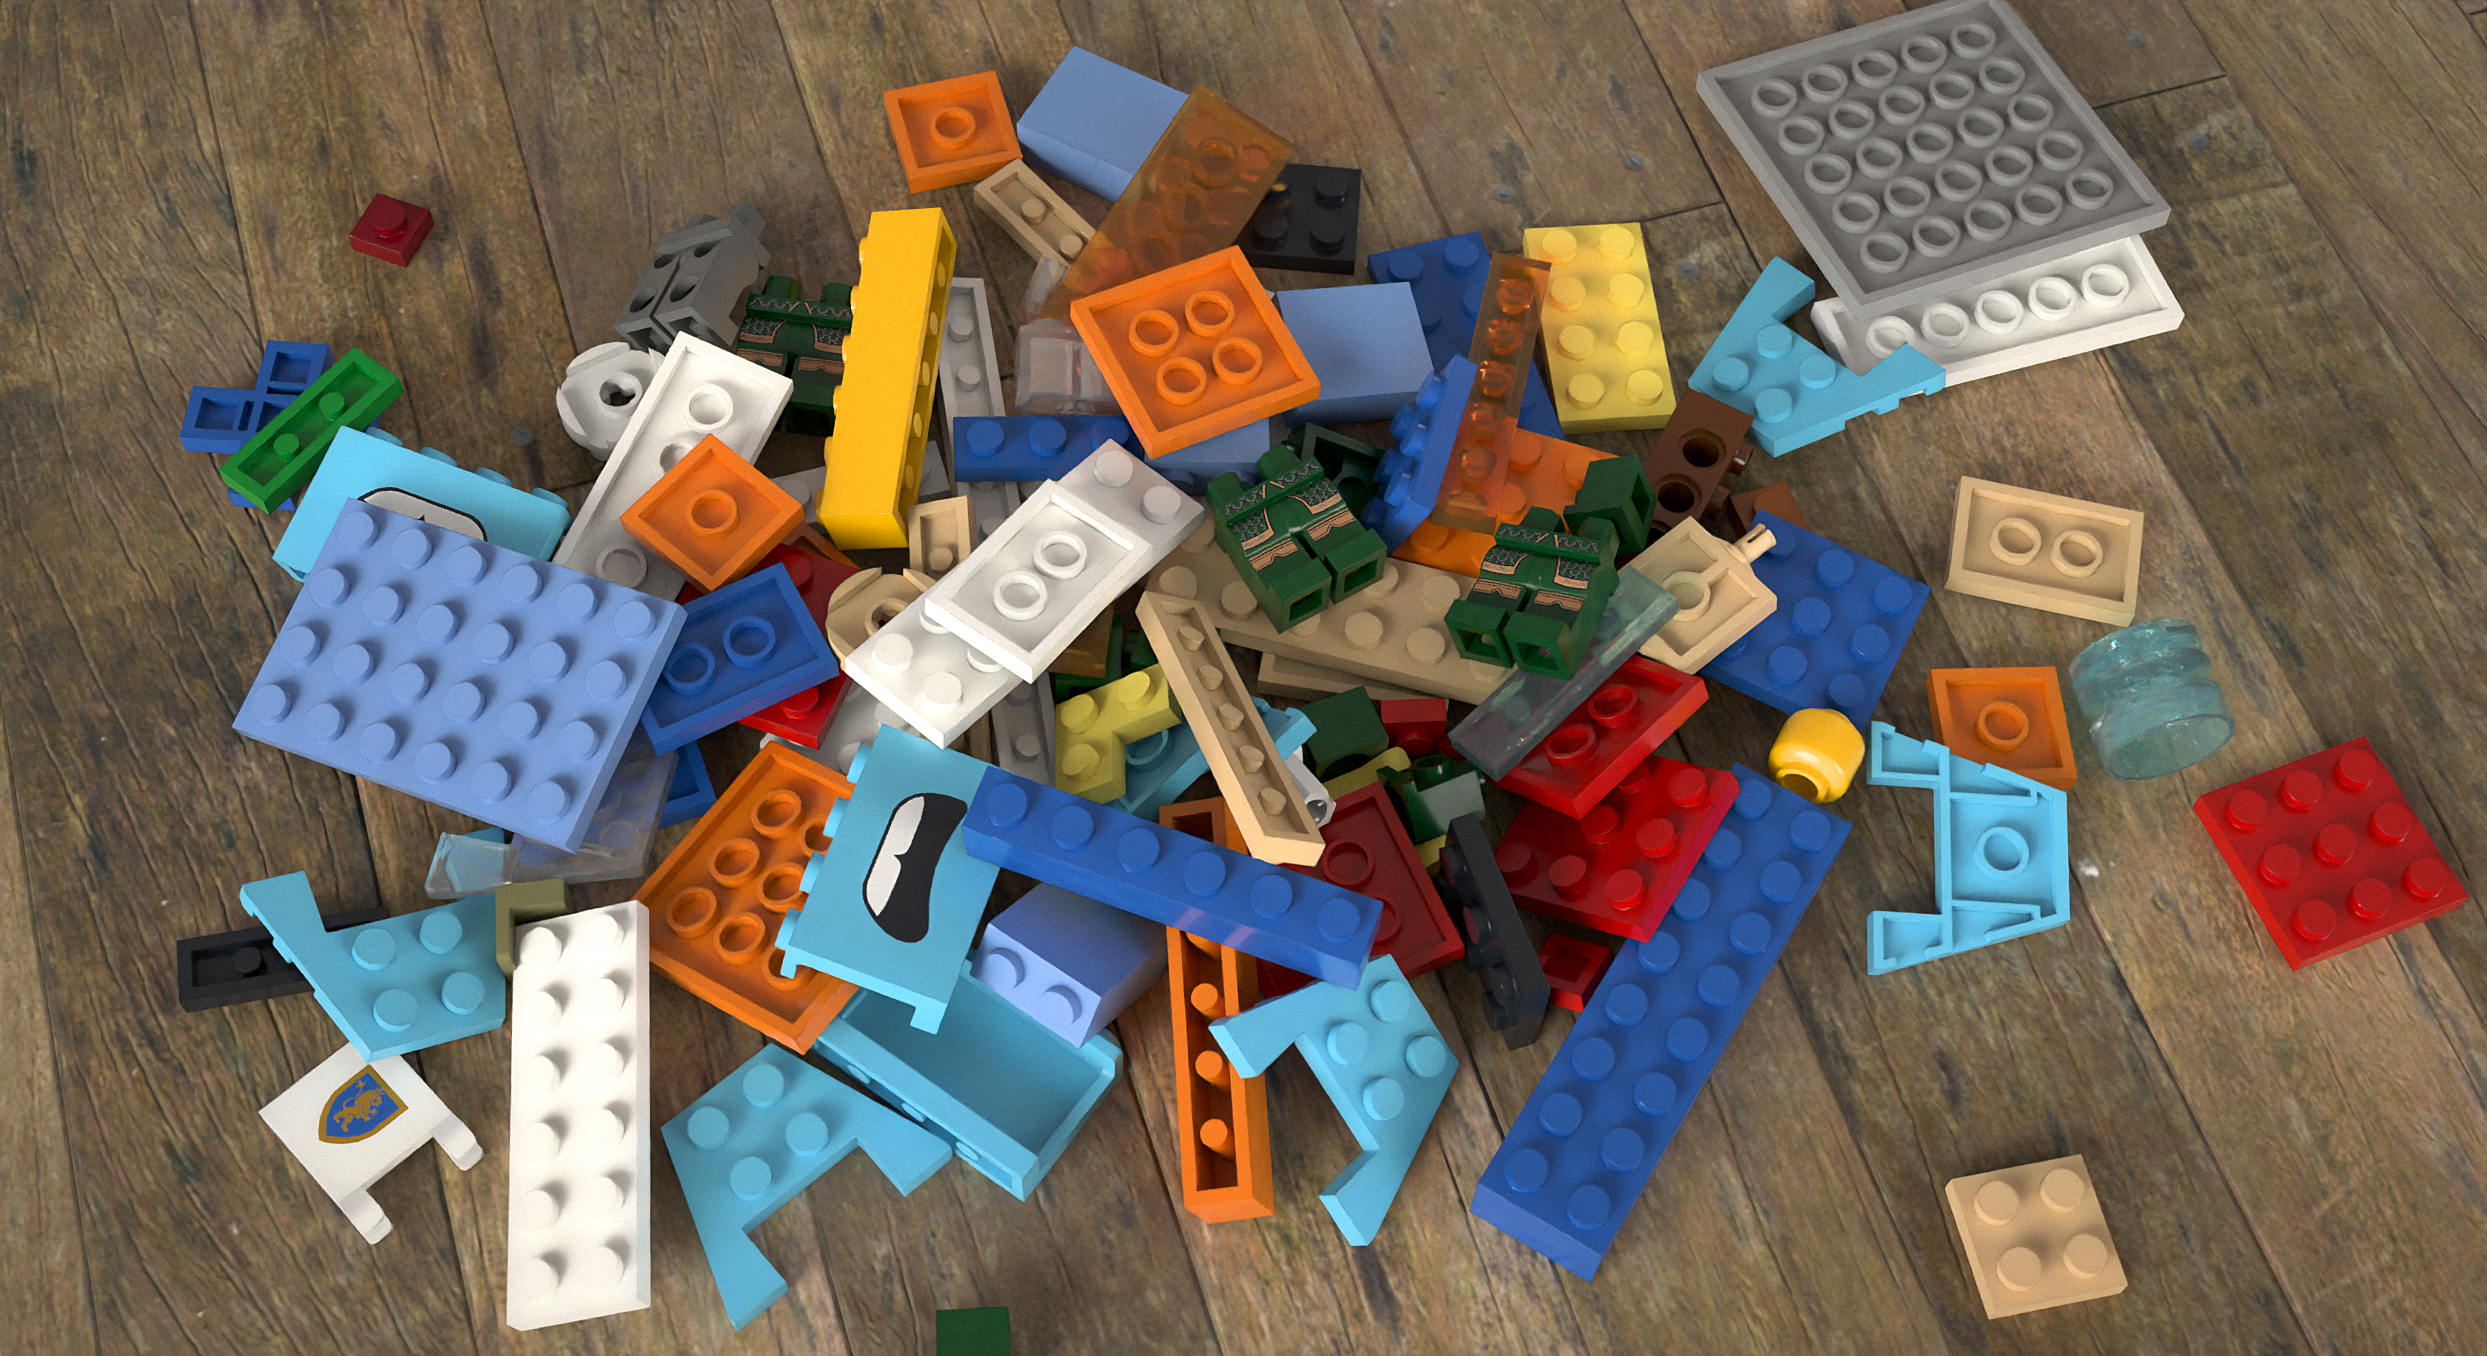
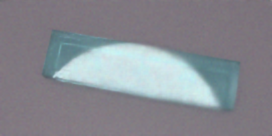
[1448,565,1679,782]

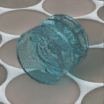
[2066,619,2236,781]

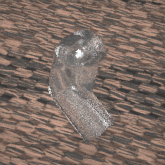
[1021,255,1074,347]

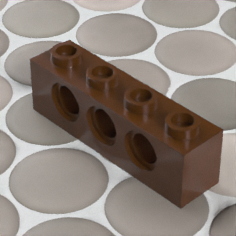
[1604,387,1756,613]

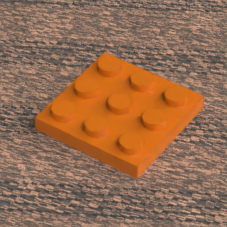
[1070,245,1321,460]
[1390,413,1619,579]

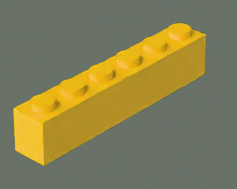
[815,207,957,550]

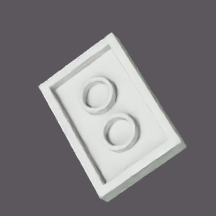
[925,478,1153,684]

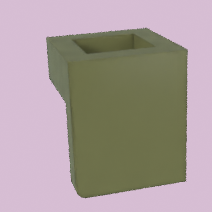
[495,877,577,986]

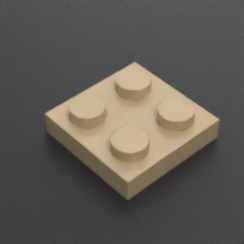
[1945,1154,2128,1320]

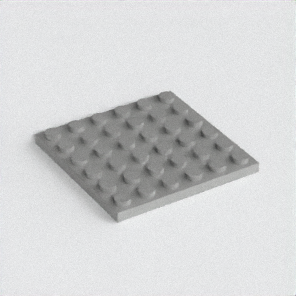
[1696,0,2171,322]

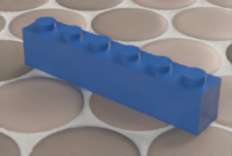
[961,765,1383,992]

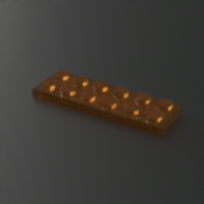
[1008,82,1297,415]

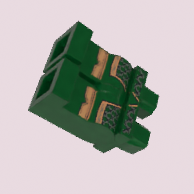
[735,275,853,438]
[1206,444,1388,634]
[1444,506,1620,682]

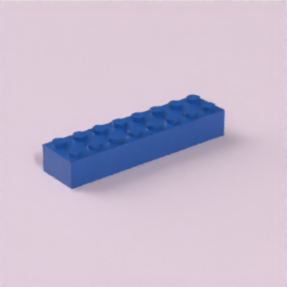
[1469,762,1853,1283]

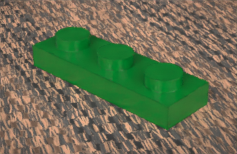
[218,347,404,515]

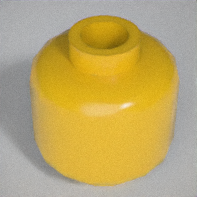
[1768,708,1865,804]

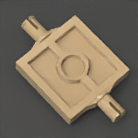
[1593,516,1777,675]

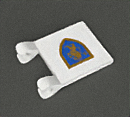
[258,1042,484,1244]

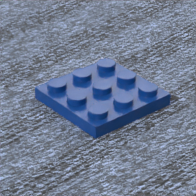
[1697,509,1932,736]

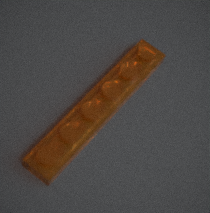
[1431,252,1552,536]

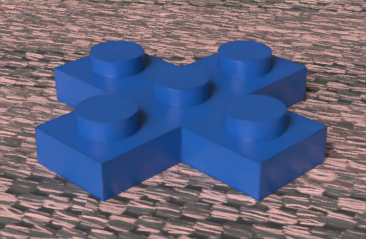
[179,340,382,511]

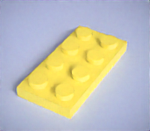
[1522,222,1676,434]

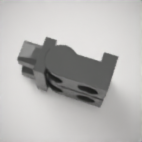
[612,202,772,356]

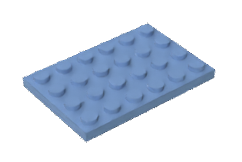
[232,497,688,854]

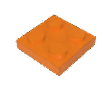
[883,70,1023,194]
[619,433,805,595]
[1925,666,2078,790]

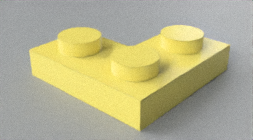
[1055,663,1182,804]

